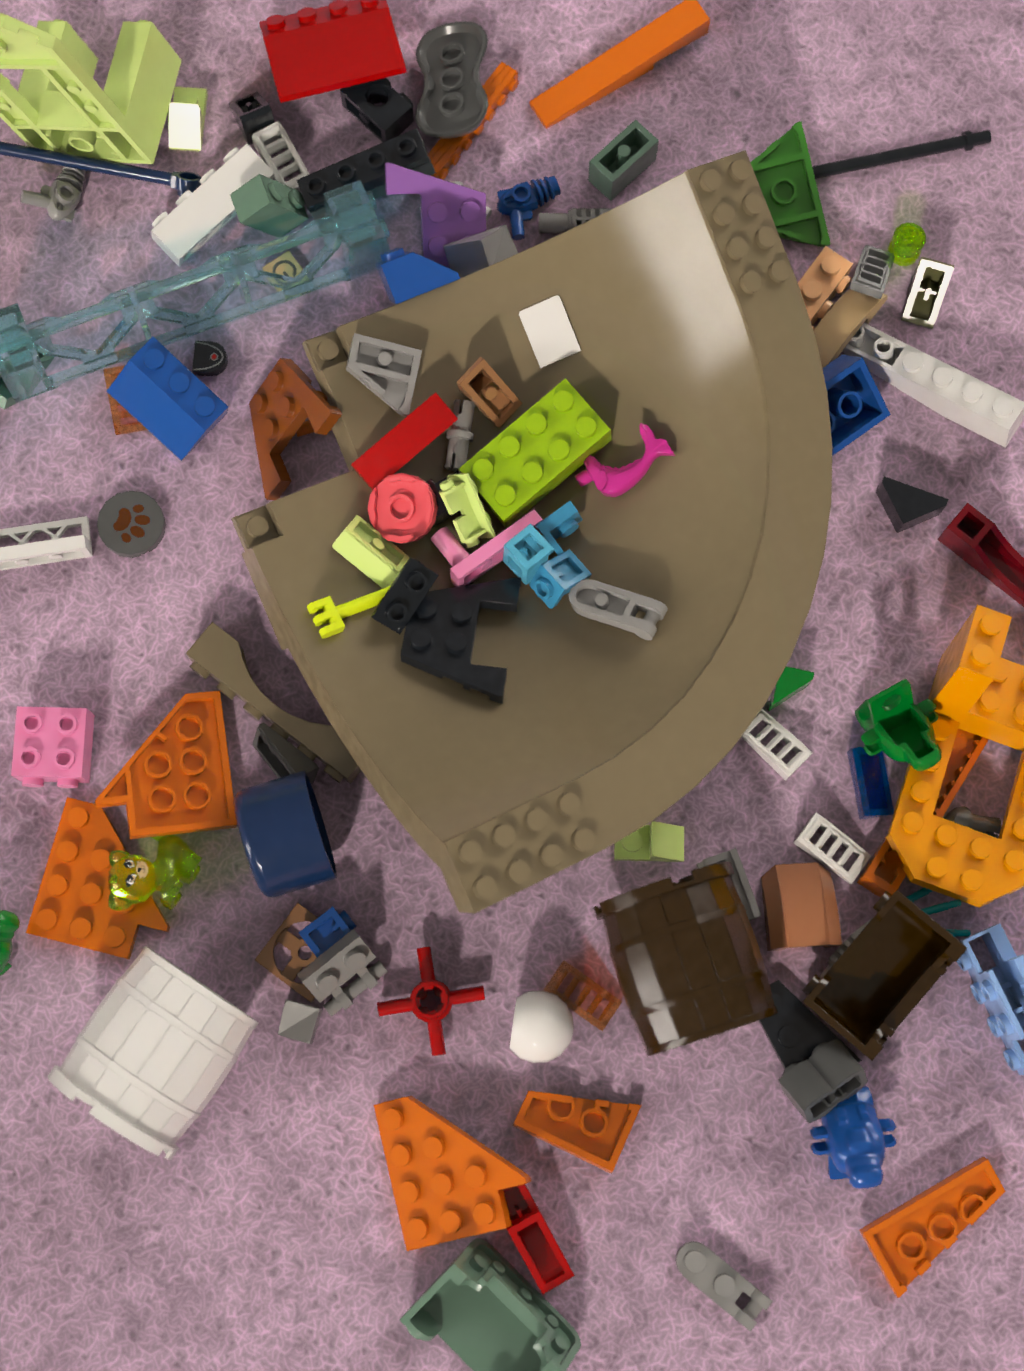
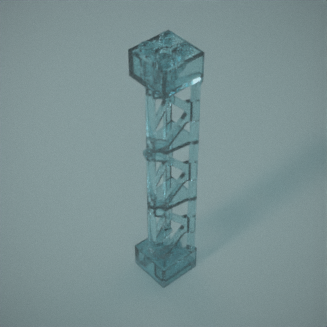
[0,180,390,403]

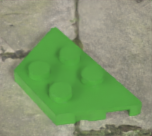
[750,121,831,247]

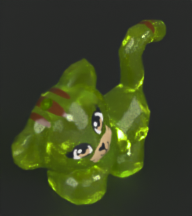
[108,835,203,911]

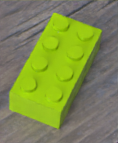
[459,378,612,529]

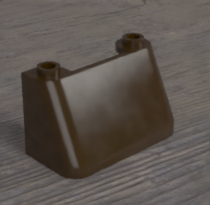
[802,890,967,1061]

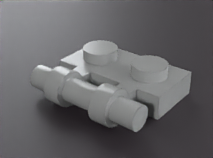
[297,929,388,1016]

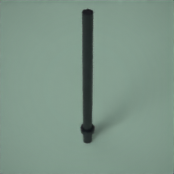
[812,130,991,179]

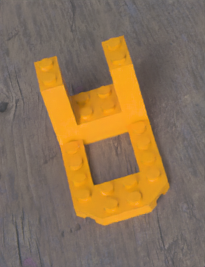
[886,604,1024,908]

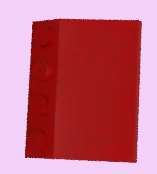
[259,0,407,103]

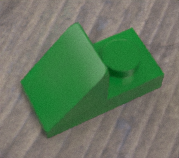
[768,666,814,711]

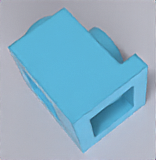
[503,524,554,585]

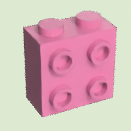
[11,706,95,788]

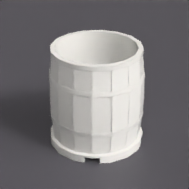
[47,946,258,1160]

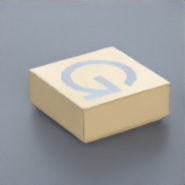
[262,250,308,296]

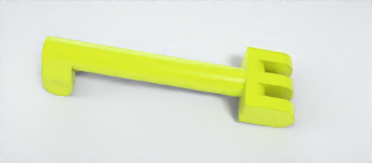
[307,586,391,639]

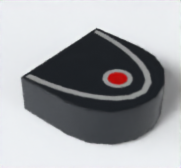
[192,340,228,376]

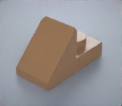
[456,357,523,428]

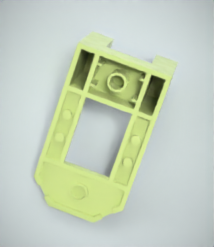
[0,13,182,164]

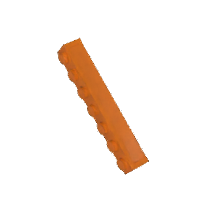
[428,62,519,180]

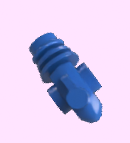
[497,176,561,240]

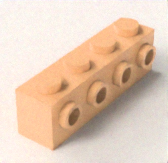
[798,246,853,330]

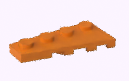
[859,1157,1006,1298]

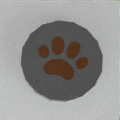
[97,491,166,558]

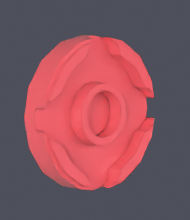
[368,473,438,544]

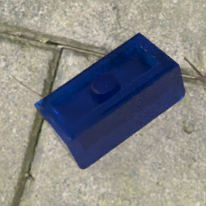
[847,747,894,820]

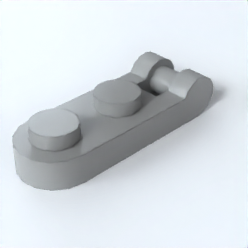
[569,579,668,640]
[676,1241,773,1332]

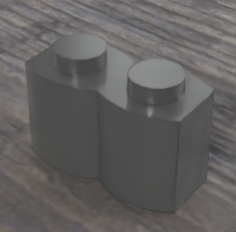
[778,1039,868,1124]

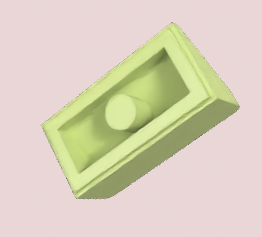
[332,515,410,589]

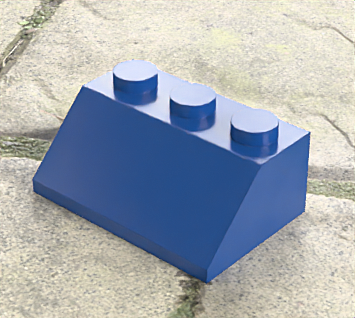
[375,248,460,304]
[107,336,228,461]

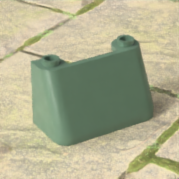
[400,1238,581,1371]

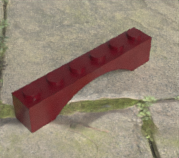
[937,502,1024,607]

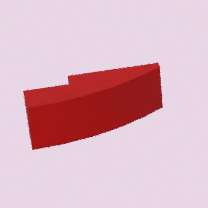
[351,392,458,491]
[503,1184,575,1295]

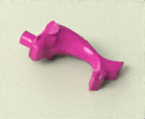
[575,423,676,497]

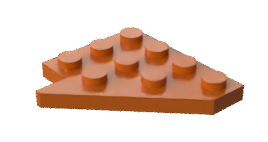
[95,691,237,839]
[26,797,170,960]
[374,1095,532,1251]

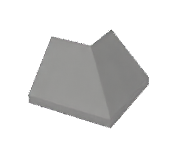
[443,224,518,278]

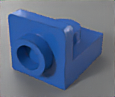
[298,907,357,958]

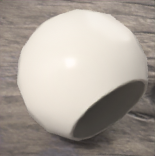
[510,990,574,1063]

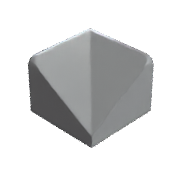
[278,999,322,1045]

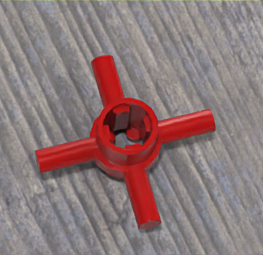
[377,946,485,1056]

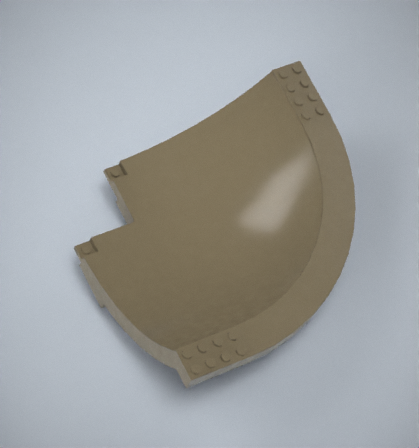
[231,150,832,914]

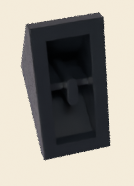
[228,92,275,145]
[876,476,948,533]

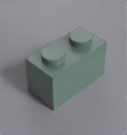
[588,119,659,201]
[230,174,309,238]

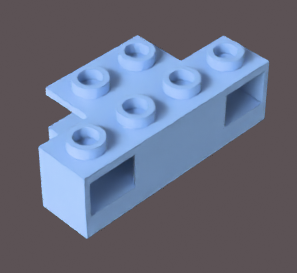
[957,923,1024,1075]

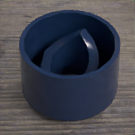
[234,770,337,898]

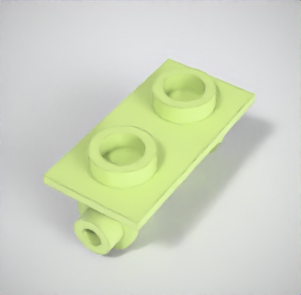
[439,473,496,548]

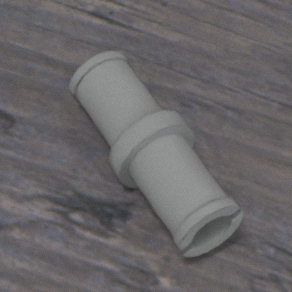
[444,399,476,472]

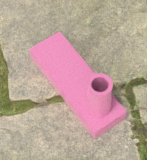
[431,509,543,587]

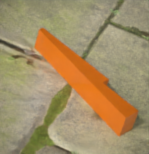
[529,0,710,129]
[857,728,989,898]

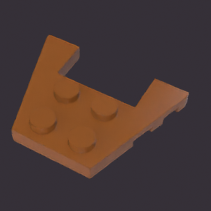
[249,358,342,500]

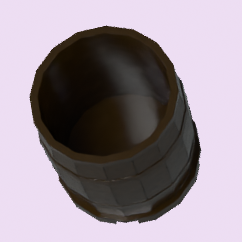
[593,862,778,1056]

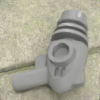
[20,167,86,222]

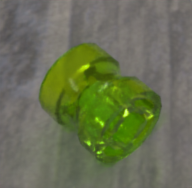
[887,223,926,266]

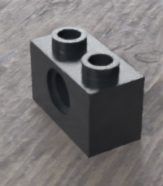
[340,78,414,142]

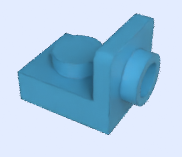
[536,501,583,555]
[529,549,592,609]

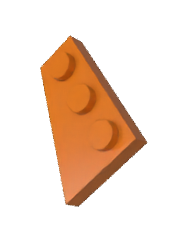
[512,1091,642,1173]

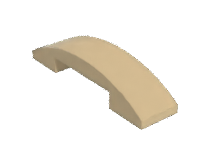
[814,288,888,368]

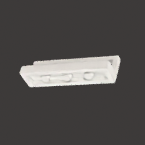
[0,516,93,571]

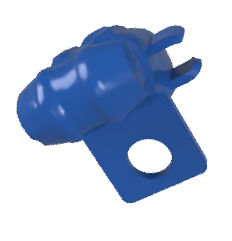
[810,1086,897,1189]

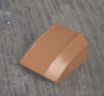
[761,862,842,951]

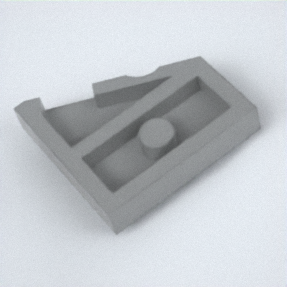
[346,333,422,417]

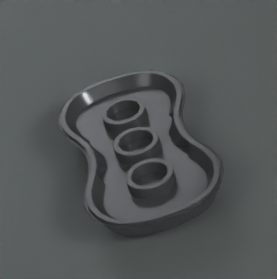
[415,21,488,139]

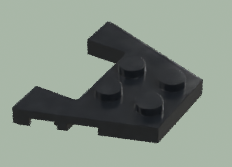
[400,578,521,703]

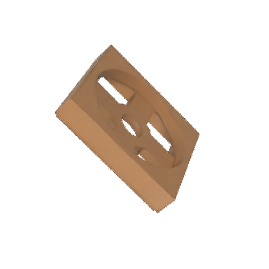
[255,903,318,1003]

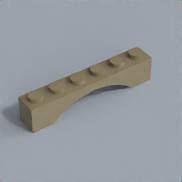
[186,622,361,784]

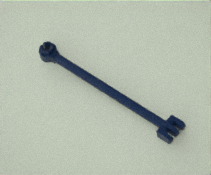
[0,141,201,196]

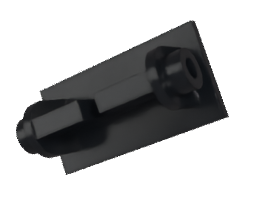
[371,557,439,634]

